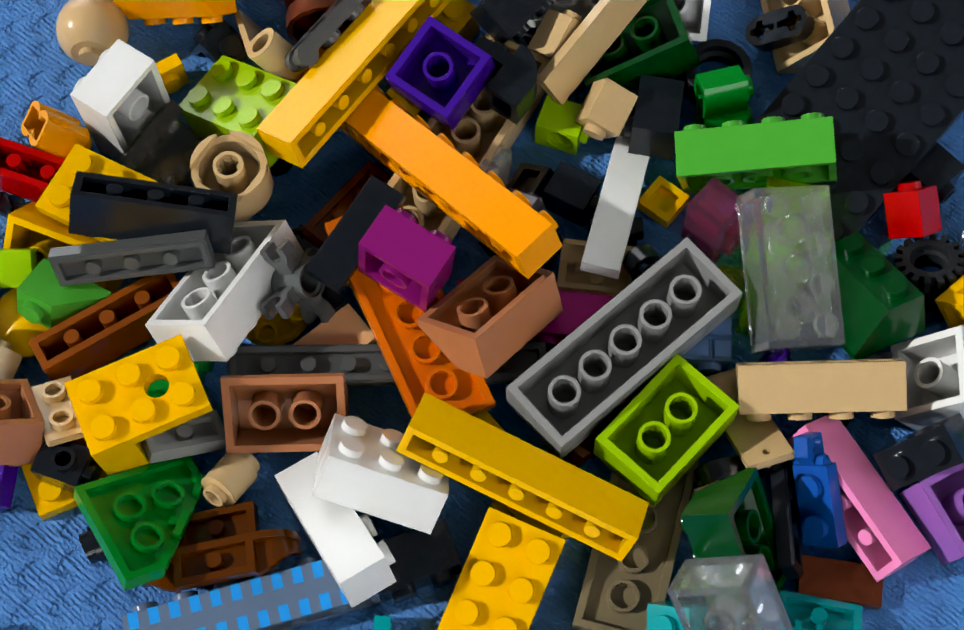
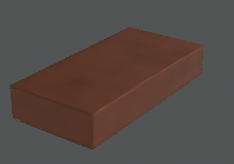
[796,555,883,610]

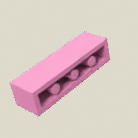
[787,415,932,582]

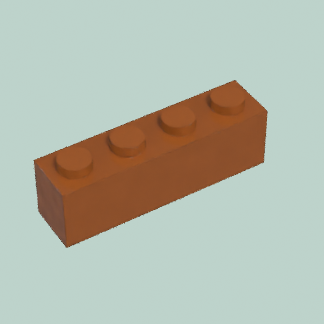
[28,273,179,381]

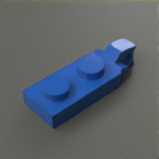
[792,432,847,547]

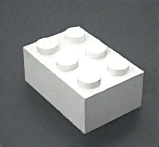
[70,39,177,170]
[312,413,449,535]

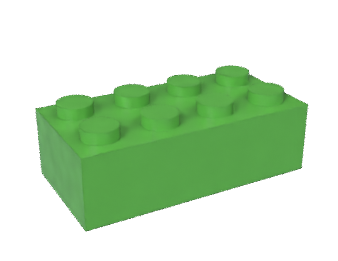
[674,112,837,194]

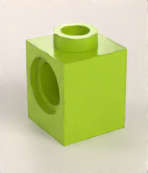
[535,94,590,155]

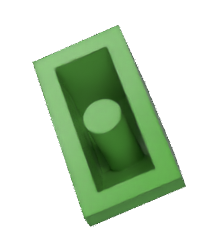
[17,258,112,329]

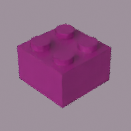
[358,205,456,312]

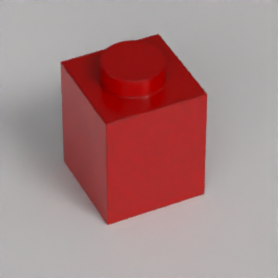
[883,180,942,239]

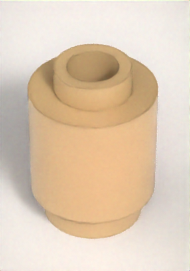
[201,453,260,507]

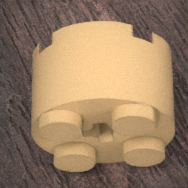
[190,131,274,222]

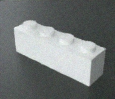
[274,451,397,608]

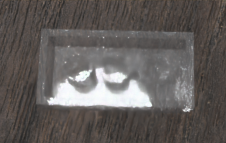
[736,185,845,354]

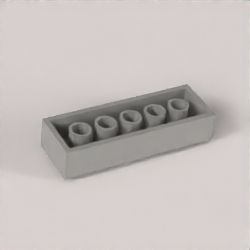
[506,237,743,459]

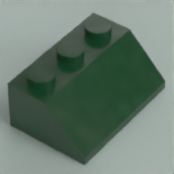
[584,0,701,91]
[794,231,925,359]
[681,467,786,622]

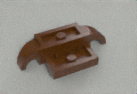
[142,501,303,593]

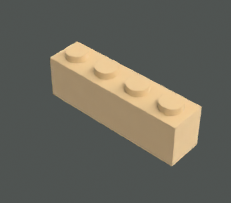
[736,358,907,422]

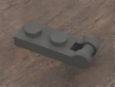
[285,0,365,72]

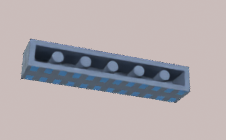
[121,557,381,630]

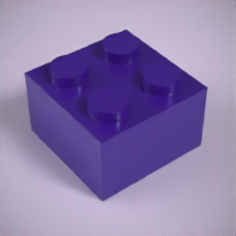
[385,15,496,131]

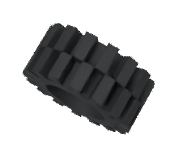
[894,234,964,305]

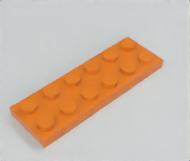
[325,205,496,418]

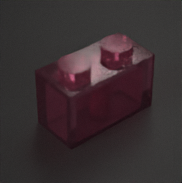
[681,177,750,263]

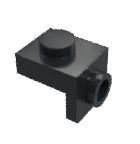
[191,20,247,63]

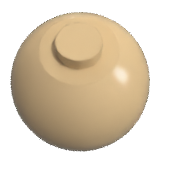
[56,0,129,66]

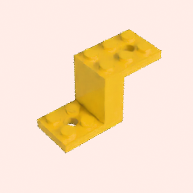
[21,334,213,521]

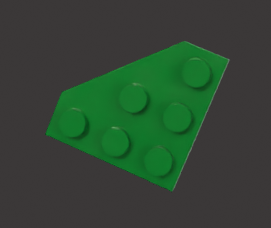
[73,456,204,591]

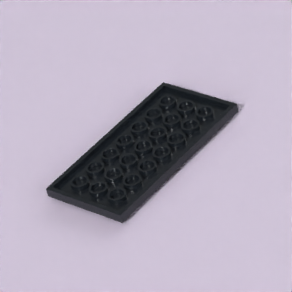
[744,0,964,251]

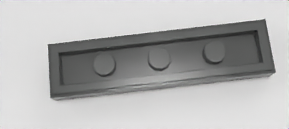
[48,229,216,286]

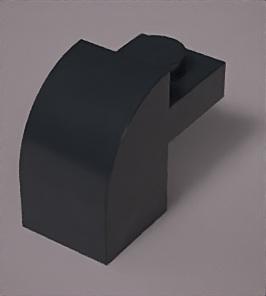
[474,35,537,125]

